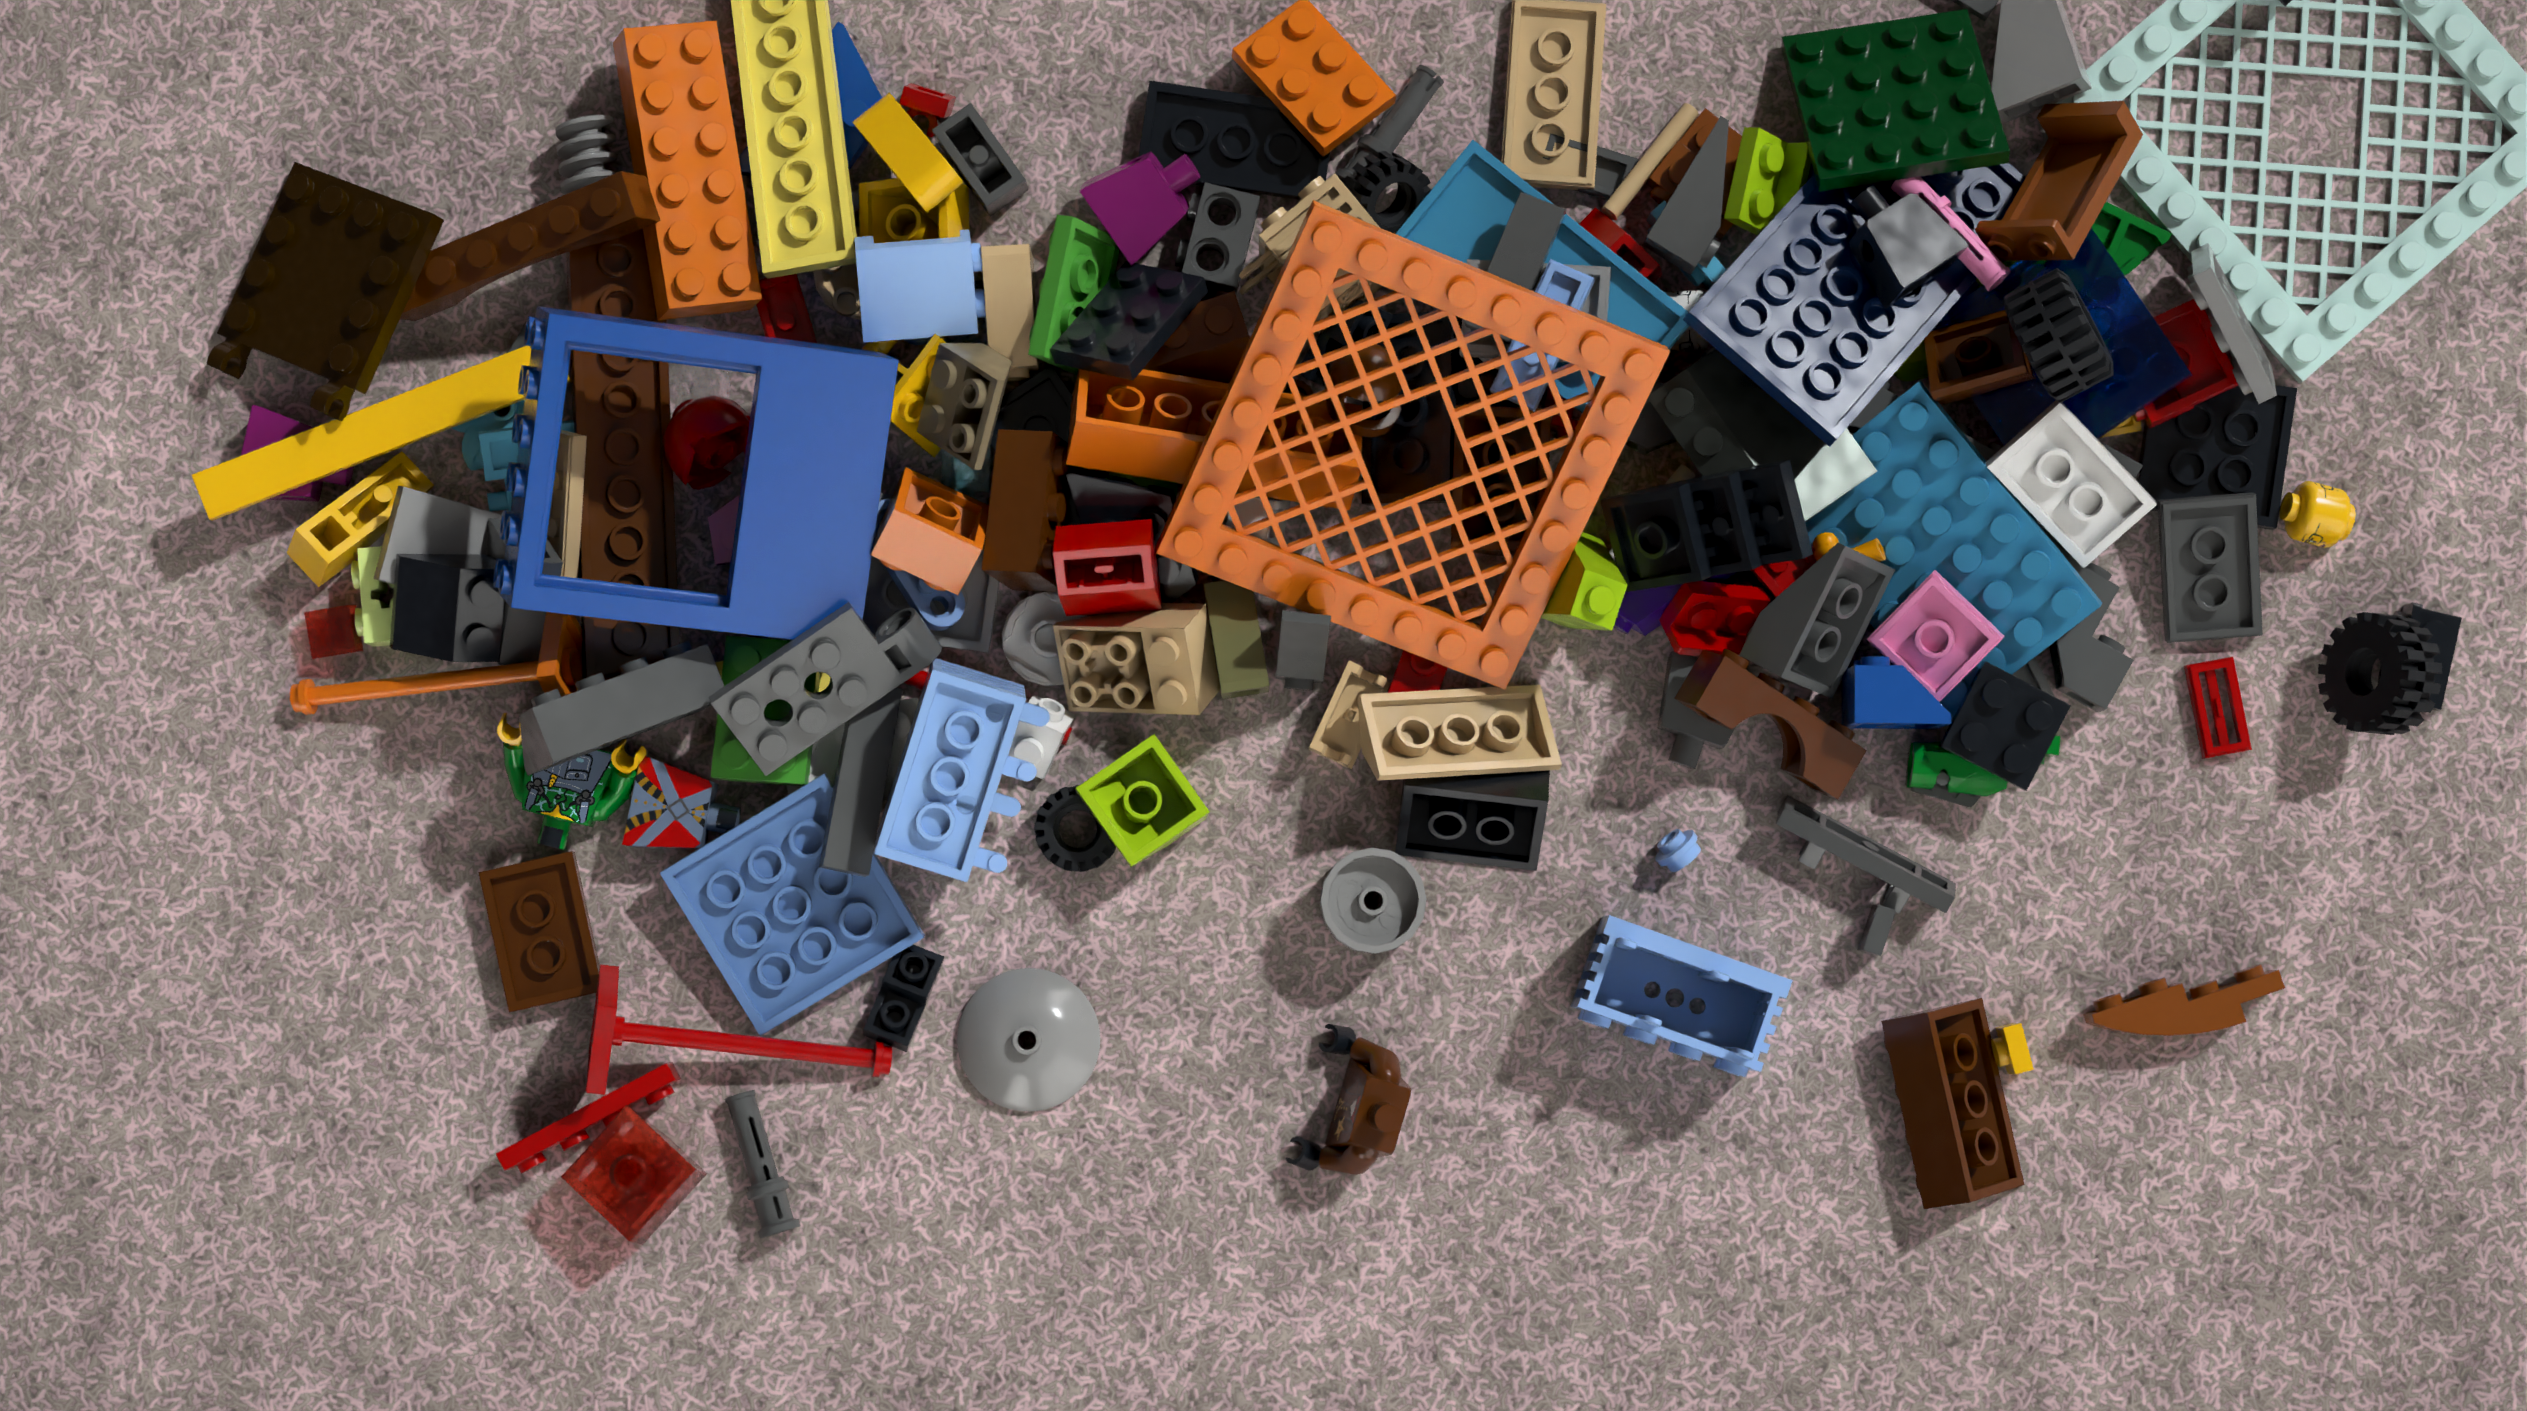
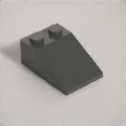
[1739,543,1895,698]

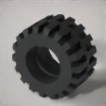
[2004,268,2114,403]

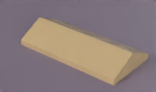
[1358,685,1562,781]

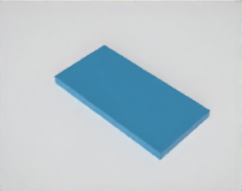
[1396,140,1689,413]

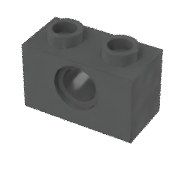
[932,103,1028,217]

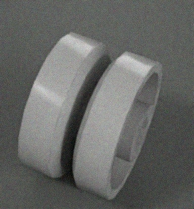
[1319,847,1427,954]

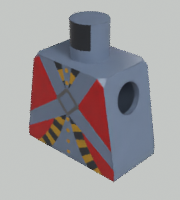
[622,756,741,849]

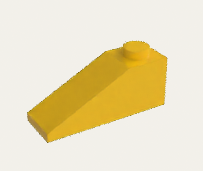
[287,451,434,587]

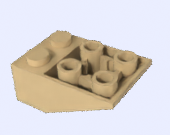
[1053,603,1220,715]

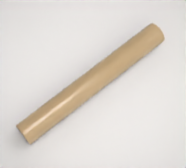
[1601,103,1699,220]

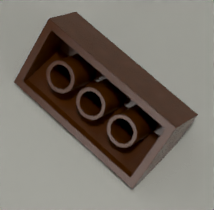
[1881,998,2025,1209]

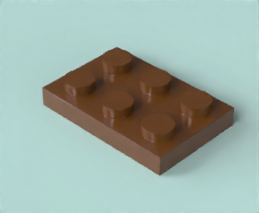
[478,851,600,1013]

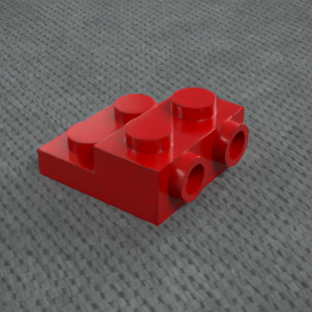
[2108,299,2238,429]

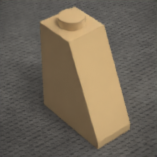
[981,244,1039,381]

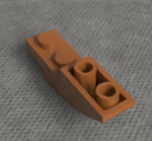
[2083,964,2285,1036]

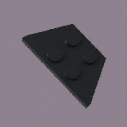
[1066,467,1199,603]

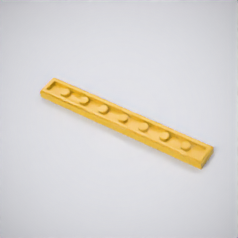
[192,346,571,521]

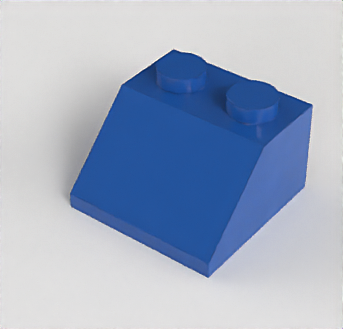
[1842,656,1951,729]

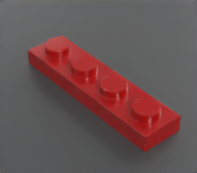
[496,1062,681,1174]

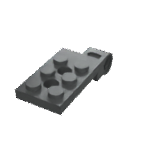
[709,602,942,776]

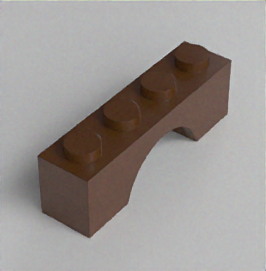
[1674,649,1867,800]

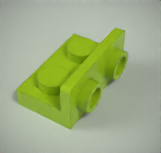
[1724,127,1811,236]

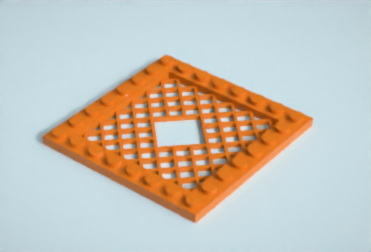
[1155,200,1670,690]

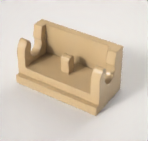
[1308,660,1391,769]

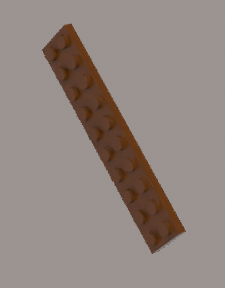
[566,228,680,681]

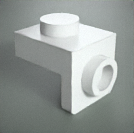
[1008,695,1075,780]

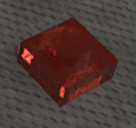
[304,604,363,659]

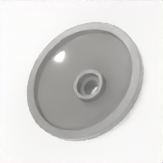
[957,968,1101,1112]

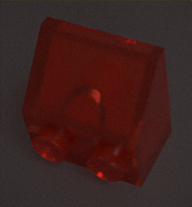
[561,1105,708,1245]

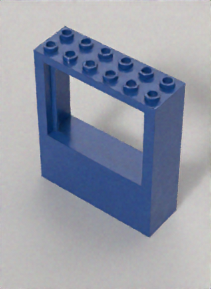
[493,306,899,640]

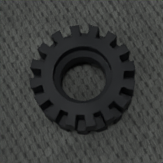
[1343,151,1432,234]
[1034,785,1116,872]

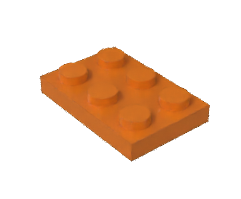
[1232,0,1396,157]

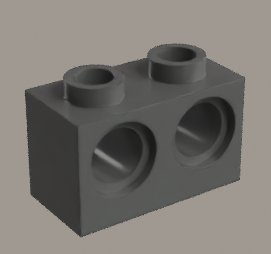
[1175,182,1260,295]

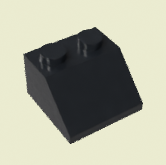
[390,554,505,662]

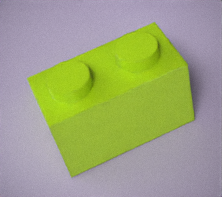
[1075,734,1210,867]

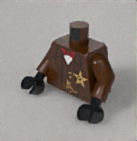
[1286,1024,1411,1175]

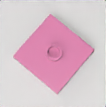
[1867,570,2004,702]

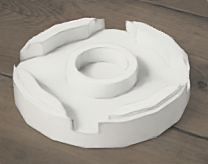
[1002,592,1090,686]

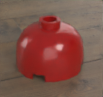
[663,395,750,490]

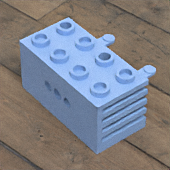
[874,658,1050,882]
[1571,915,1793,1077]

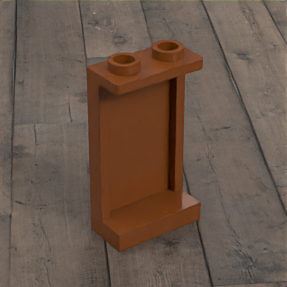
[1975,101,2143,261]

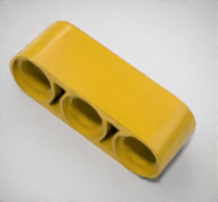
[852,93,964,213]

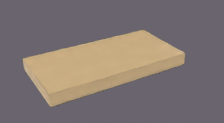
[1501,0,1606,190]

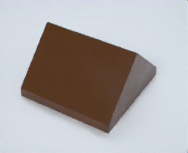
[1924,310,2036,405]

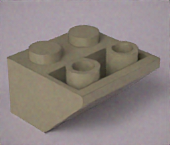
[916,343,1012,470]

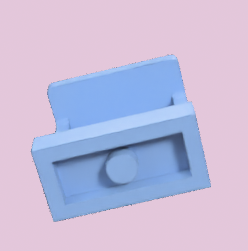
[854,229,986,343]

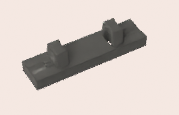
[1776,795,1956,914]

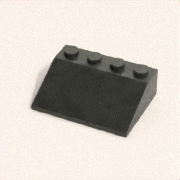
[1648,349,1877,522]

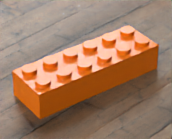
[613,21,762,320]
[1066,369,1362,511]

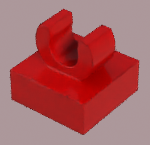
[899,83,956,137]

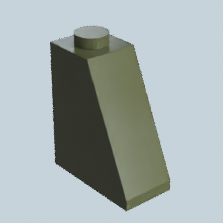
[1204,575,1270,700]

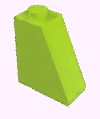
[1541,532,1627,631]

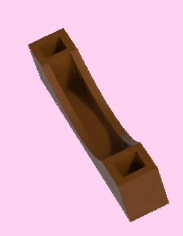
[400,171,660,321]

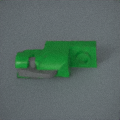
[1905,736,2061,807]

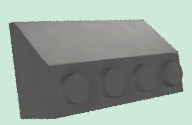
[519,641,724,776]

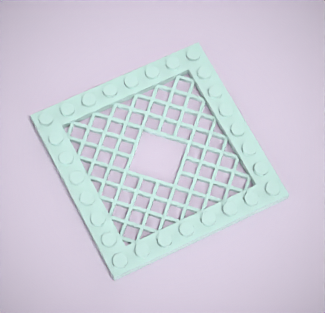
[2054,0,2527,384]

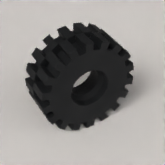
[2318,612,2442,735]

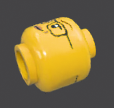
[2279,481,2356,548]

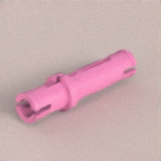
[1891,177,2011,292]

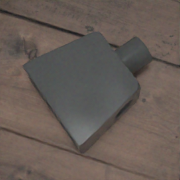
[1657,650,1736,769]

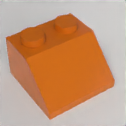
[870,467,989,595]

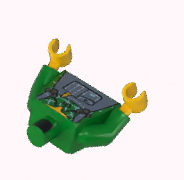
[497,712,647,850]

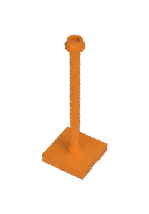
[290,612,583,715]

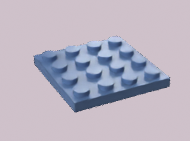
[660,773,925,1036]

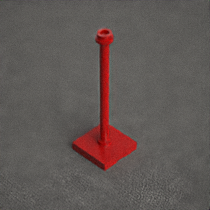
[586,964,892,1095]

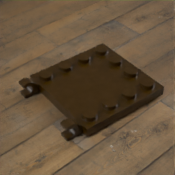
[207,162,444,421]

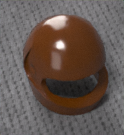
[1324,344,1402,437]

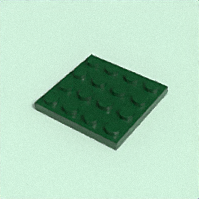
[1781,9,2010,192]

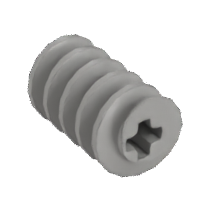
[555,115,618,195]

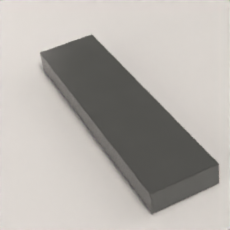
[819,687,903,877]

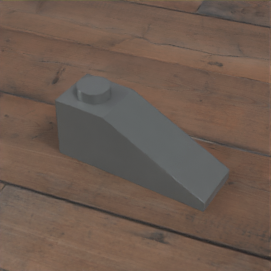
[1642,116,1729,275]
[1276,610,1331,691]

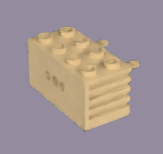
[1239,174,1383,338]

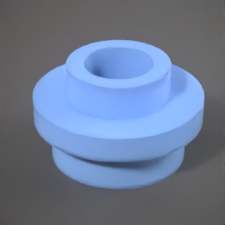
[1655,829,1701,872]

